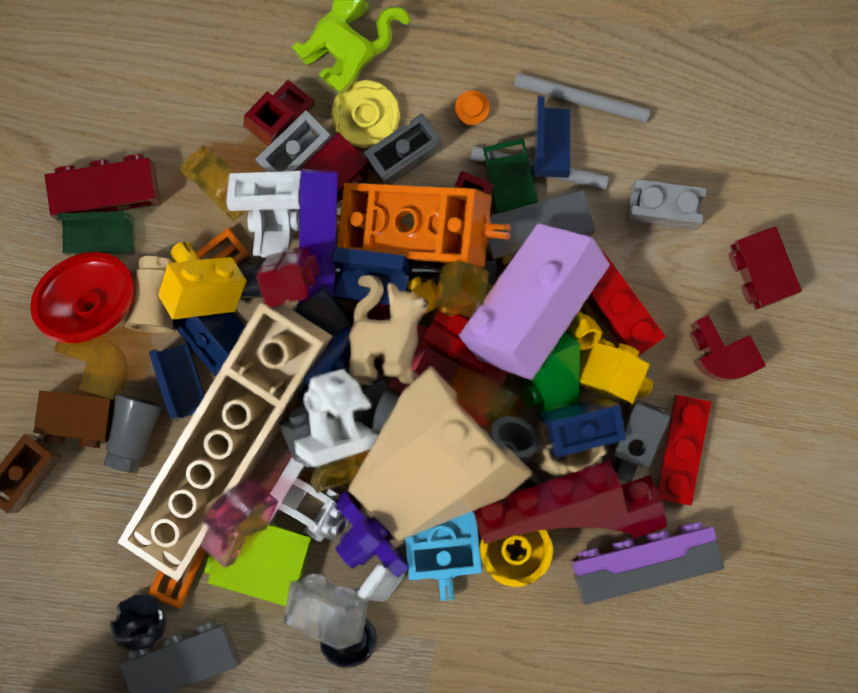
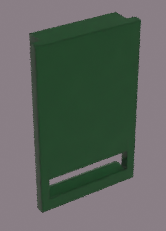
[483,138,538,214]

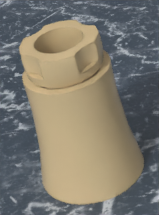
[124,256,174,334]

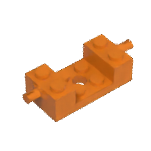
[337,183,511,267]

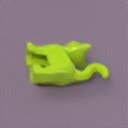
[292,0,411,95]

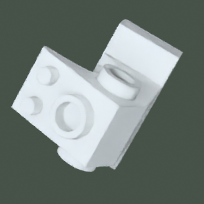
[226,171,301,258]
[295,369,378,467]
[256,457,349,542]

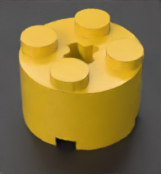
[479,530,553,587]

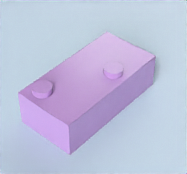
[459,223,610,380]

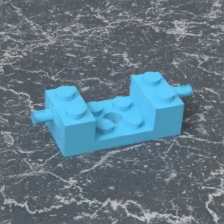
[405,511,482,601]

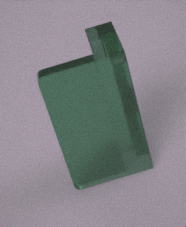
[56,211,135,255]

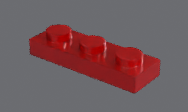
[657,394,711,506]

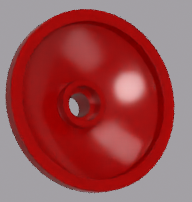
[30,252,135,344]

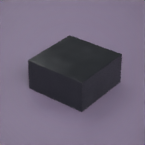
[291,284,352,338]

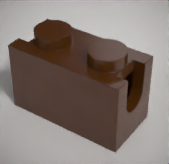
[33,390,115,448]
[0,433,63,513]

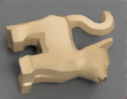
[349,274,429,386]

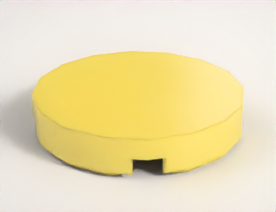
[331,80,400,150]

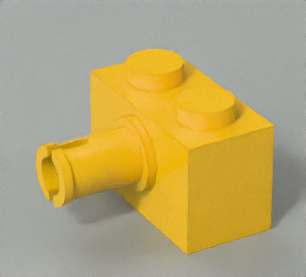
[158,241,247,320]
[579,339,653,404]

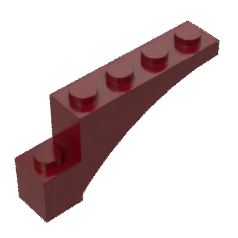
[473,460,668,544]

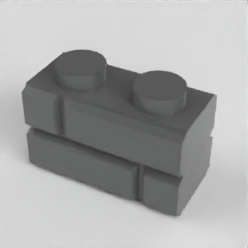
[364,113,442,185]

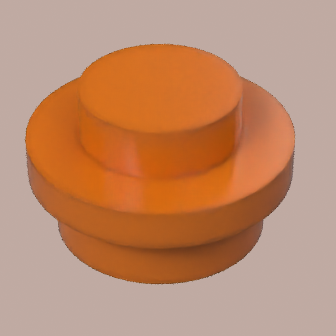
[455,90,490,126]

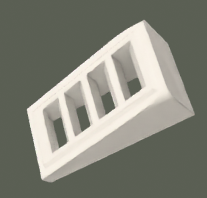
[358,561,405,602]

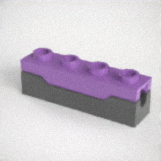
[571,521,725,605]

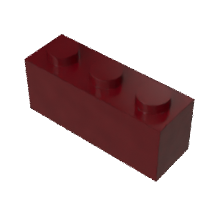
[44,154,161,222]

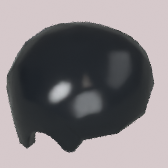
[110,594,166,651]
[320,612,378,668]

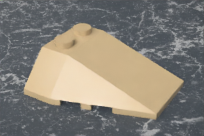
[348,367,532,541]

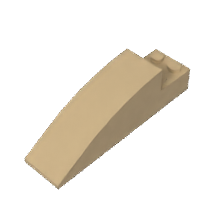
[118,301,333,582]

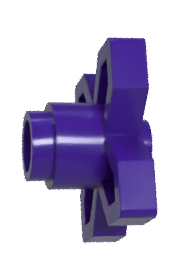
[335,491,409,577]

